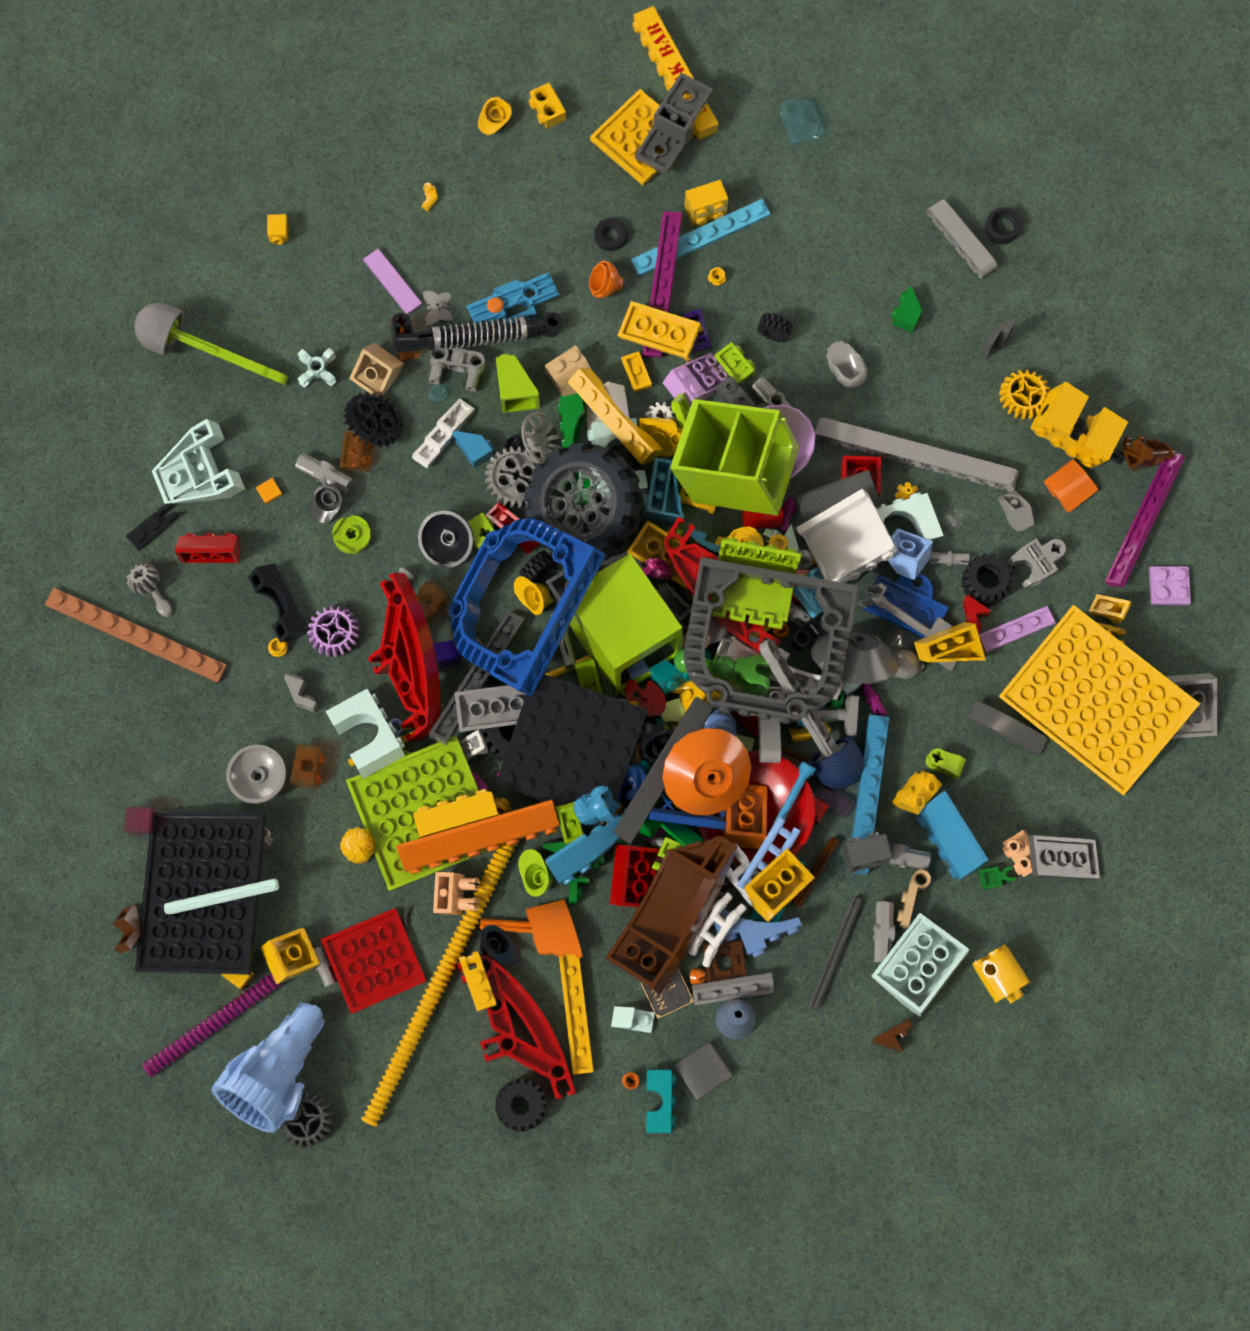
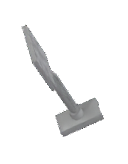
[858,583,957,671]
[750,694,859,736]

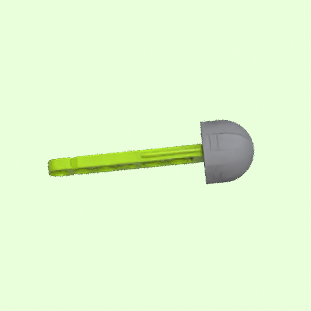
[135,303,289,385]

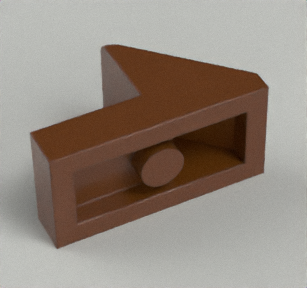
[871,1020,912,1052]

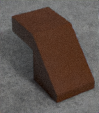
[113,904,141,954]

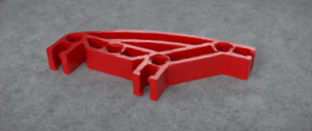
[664,516,781,654]
[368,573,441,742]
[457,956,576,1100]

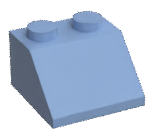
[888,529,933,580]

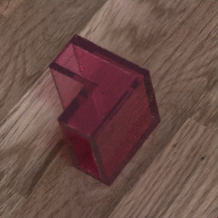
[124,807,154,836]

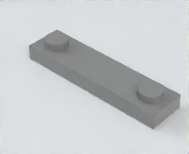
[692,973,774,1005]

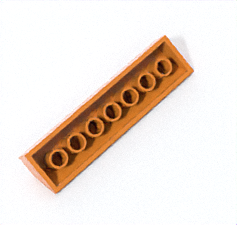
[396,800,561,875]

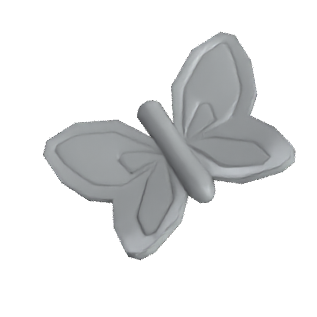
[423,291,453,326]

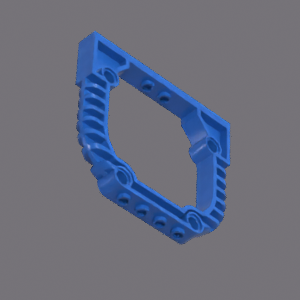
[448,518,606,697]

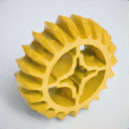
[999,369,1050,420]

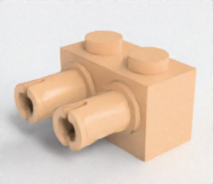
[1002,830,1032,877]
[433,872,480,915]

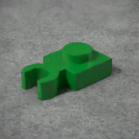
[978,866,1016,891]

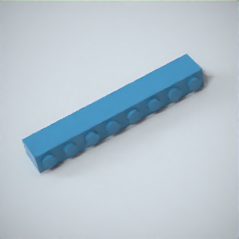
[847,715,889,875]

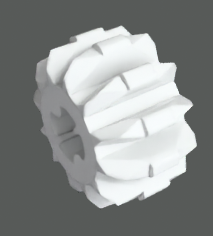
[646,402,677,424]

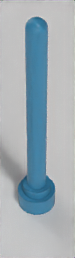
[766,761,816,837]

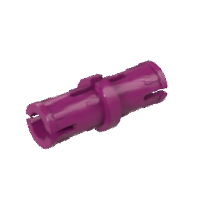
[859,684,888,717]

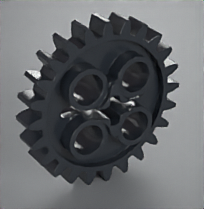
[343,392,404,448]

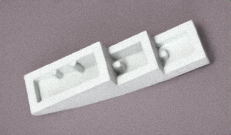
[412,398,475,469]

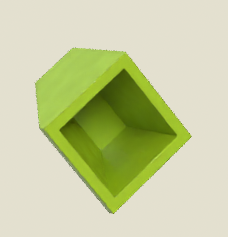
[496,354,540,413]

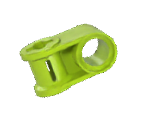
[926,748,966,779]

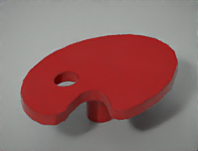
[625,679,666,717]

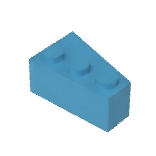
[643,457,684,524]

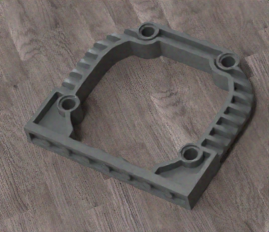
[684,557,858,724]

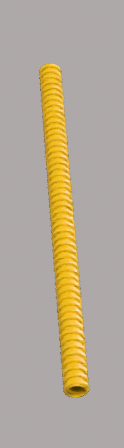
[361,840,520,1127]

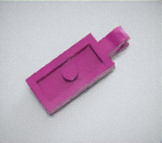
[641,558,674,580]

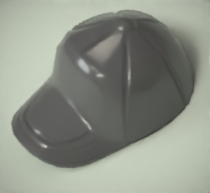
[310,484,342,524]

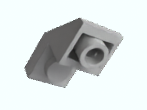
[284,674,318,713]

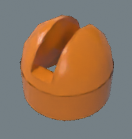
[773,623,789,640]
[690,968,706,984]
[622,1072,639,1089]

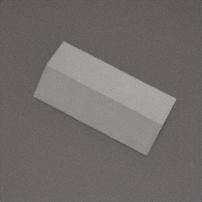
[454,685,526,732]

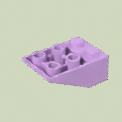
[663,353,729,407]

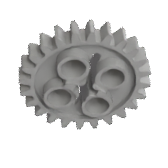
[484,447,540,508]

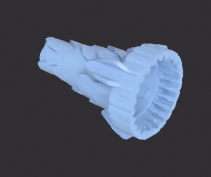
[211,1002,325,1133]

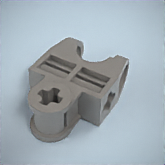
[1007,539,1066,589]

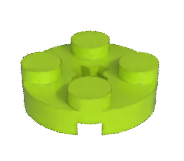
[332,515,371,554]

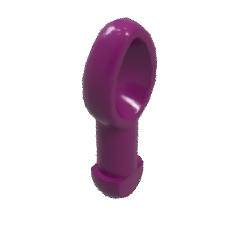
[780,498,797,533]

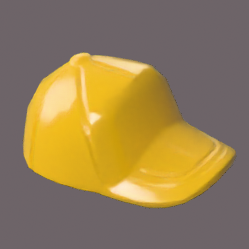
[478,97,512,135]

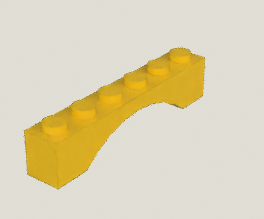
[568,368,663,464]

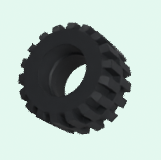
[961,553,1013,606]

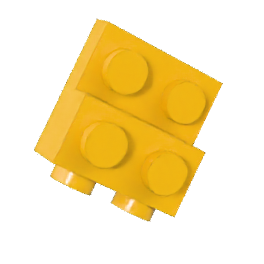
[892,771,942,815]

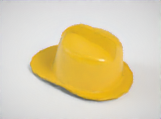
[514,576,554,615]

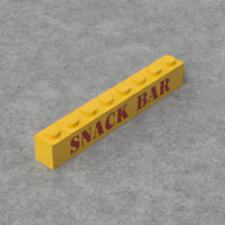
[632,6,719,140]

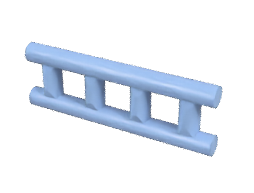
[737,817,801,890]

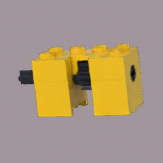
[1030,381,1128,468]

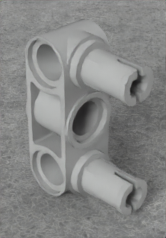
[429,347,485,392]

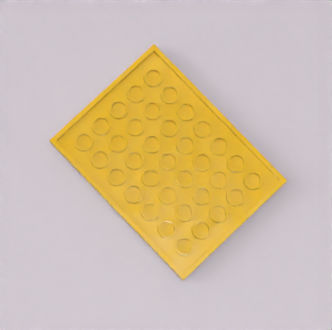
[999,605,1200,796]

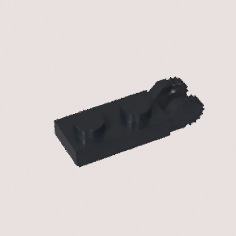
[126,503,179,551]

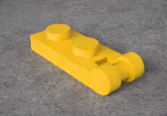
[459,951,497,1012]

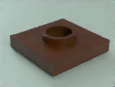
[702,940,747,983]

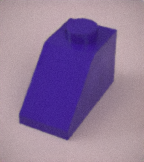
[433,640,461,671]

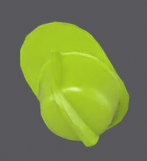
[518,849,553,897]

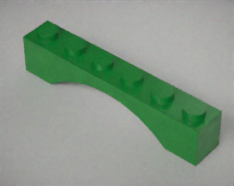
[557,393,599,509]

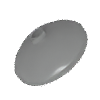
[226,745,286,804]

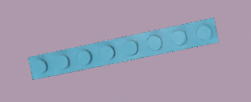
[631,199,771,277]

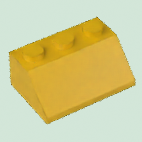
[744,849,815,922]

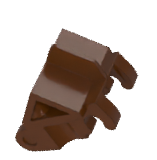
[1122,435,1175,471]

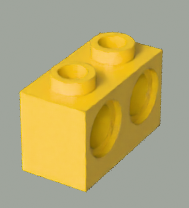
[528,83,566,129]

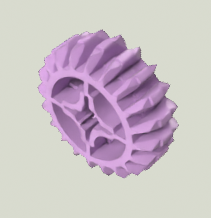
[307,605,360,657]

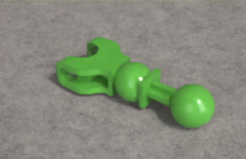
[674,648,773,695]

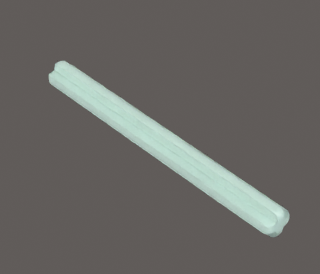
[164,879,279,914]

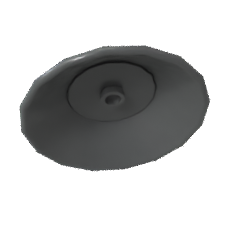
[811,628,900,684]

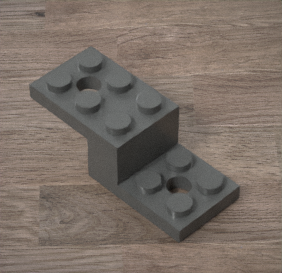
[635,73,713,176]

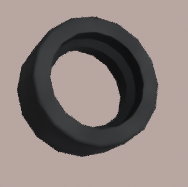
[984,207,1021,245]

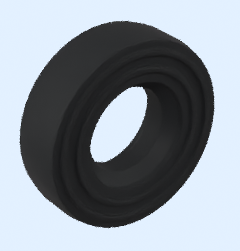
[594,218,627,251]

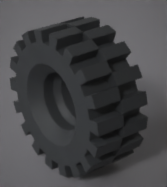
[495,1079,547,1132]

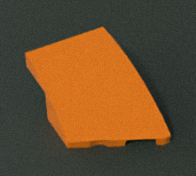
[526,899,582,958]

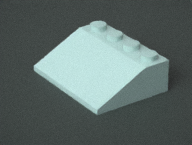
[871,913,969,1017]

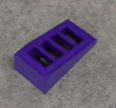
[683,309,711,353]

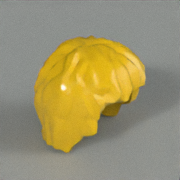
[340,827,375,864]

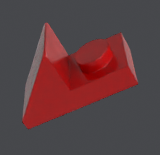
[963,596,991,634]

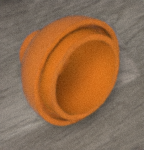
[589,261,623,298]

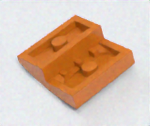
[1043,459,1098,512]

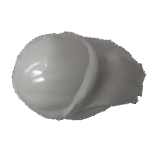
[826,341,868,388]

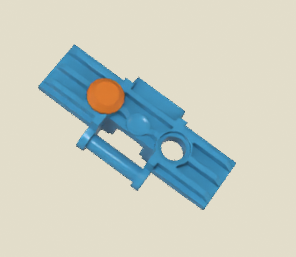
[466,272,559,327]

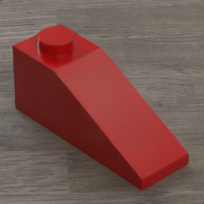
[485,502,539,555]

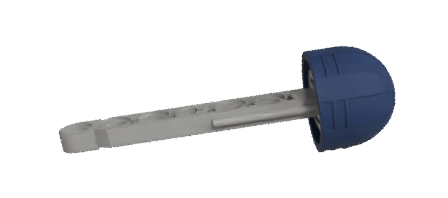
[759,639,864,789]

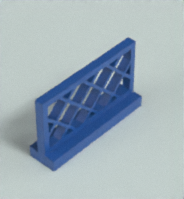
[646,788,726,830]

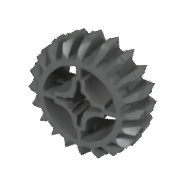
[280,1092,333,1149]

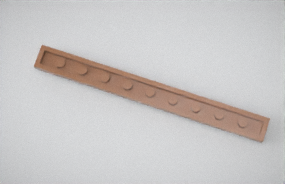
[45,588,227,683]

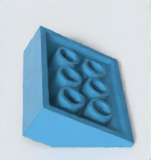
[917,791,988,881]

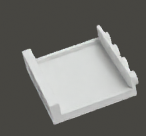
[796,489,898,583]

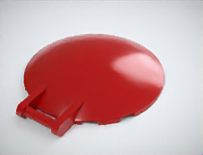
[679,751,815,870]

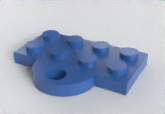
[862,573,949,638]

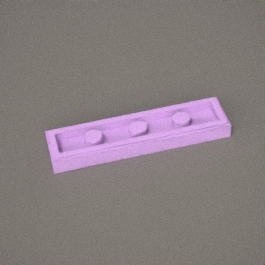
[363,249,422,315]
[979,606,1056,653]

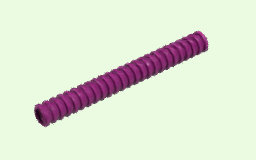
[142,972,282,1078]

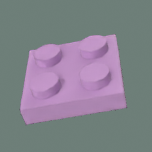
[1149,567,1191,605]

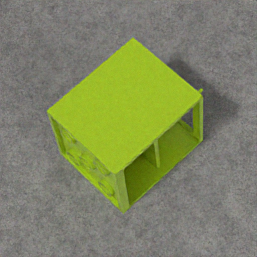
[670,399,800,516]
[569,554,682,696]

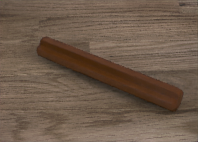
[792,837,840,907]

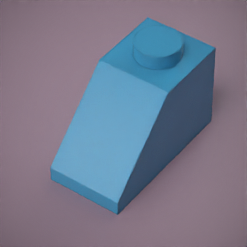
[452,431,494,468]

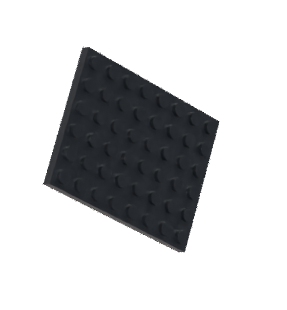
[135,812,266,975]

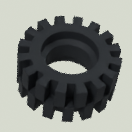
[757,313,794,343]
[519,550,555,583]

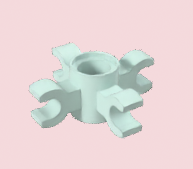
[297,348,336,388]

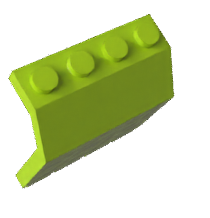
[710,537,801,629]

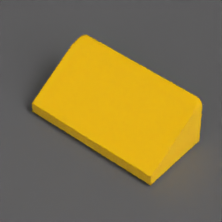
[788,722,831,743]

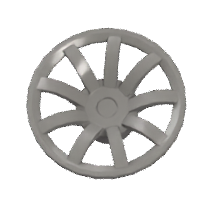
[521,412,564,464]

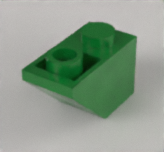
[891,286,922,333]

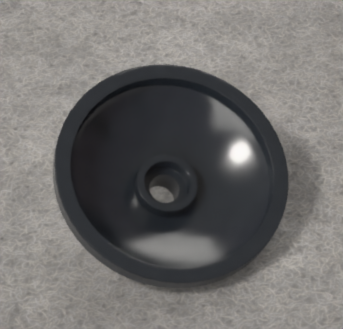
[418,510,474,568]

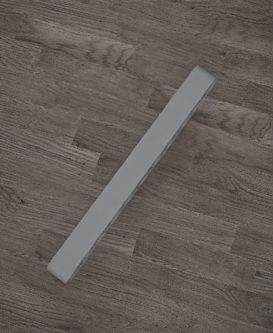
[815,418,1019,492]

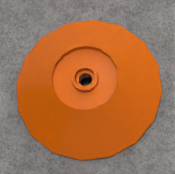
[662,728,751,816]

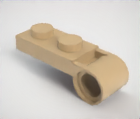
[897,870,931,929]

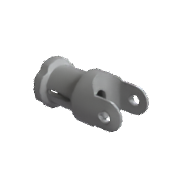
[788,602,810,627]

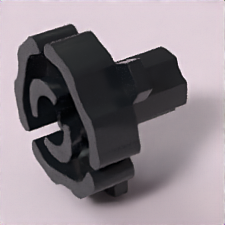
[640,718,676,762]

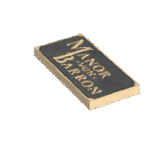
[641,968,694,1019]

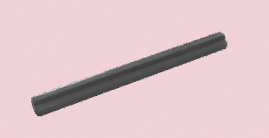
[808,897,862,1010]

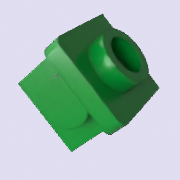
[569,874,590,904]

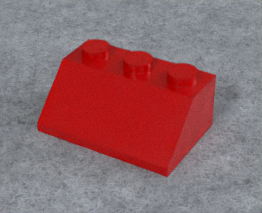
[175,533,240,563]

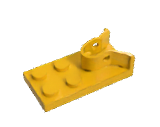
[618,301,703,363]

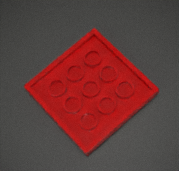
[321,908,426,1014]

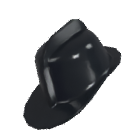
[480,925,521,965]

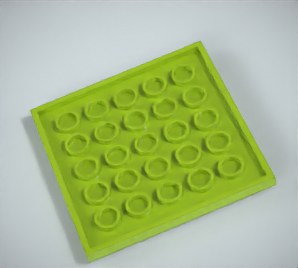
[346,735,501,891]

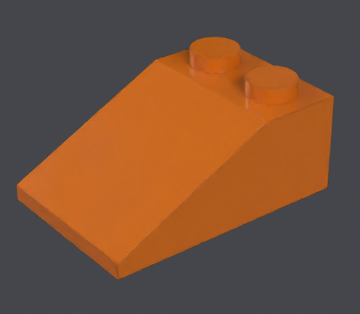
[723,784,767,849]

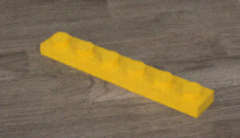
[559,954,593,1075]

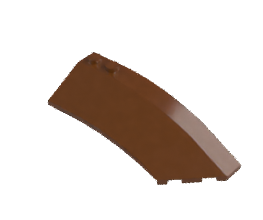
[606,836,738,995]

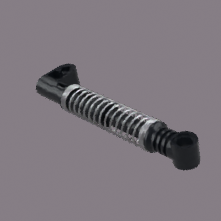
[391,312,562,353]

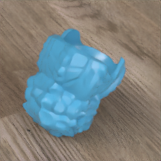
[574,786,620,825]

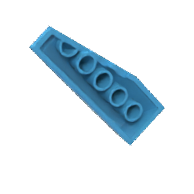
[545,807,628,885]

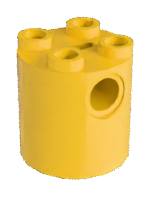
[972,944,1030,1004]

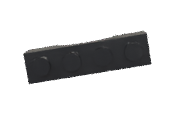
[248,563,308,643]

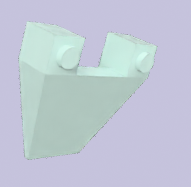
[152,419,245,504]

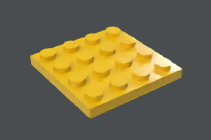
[590,89,693,186]

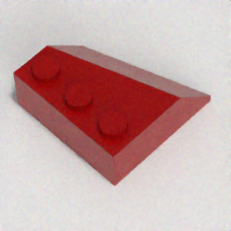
[610,844,664,908]

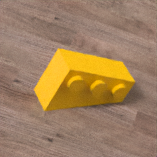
[914,622,986,662]

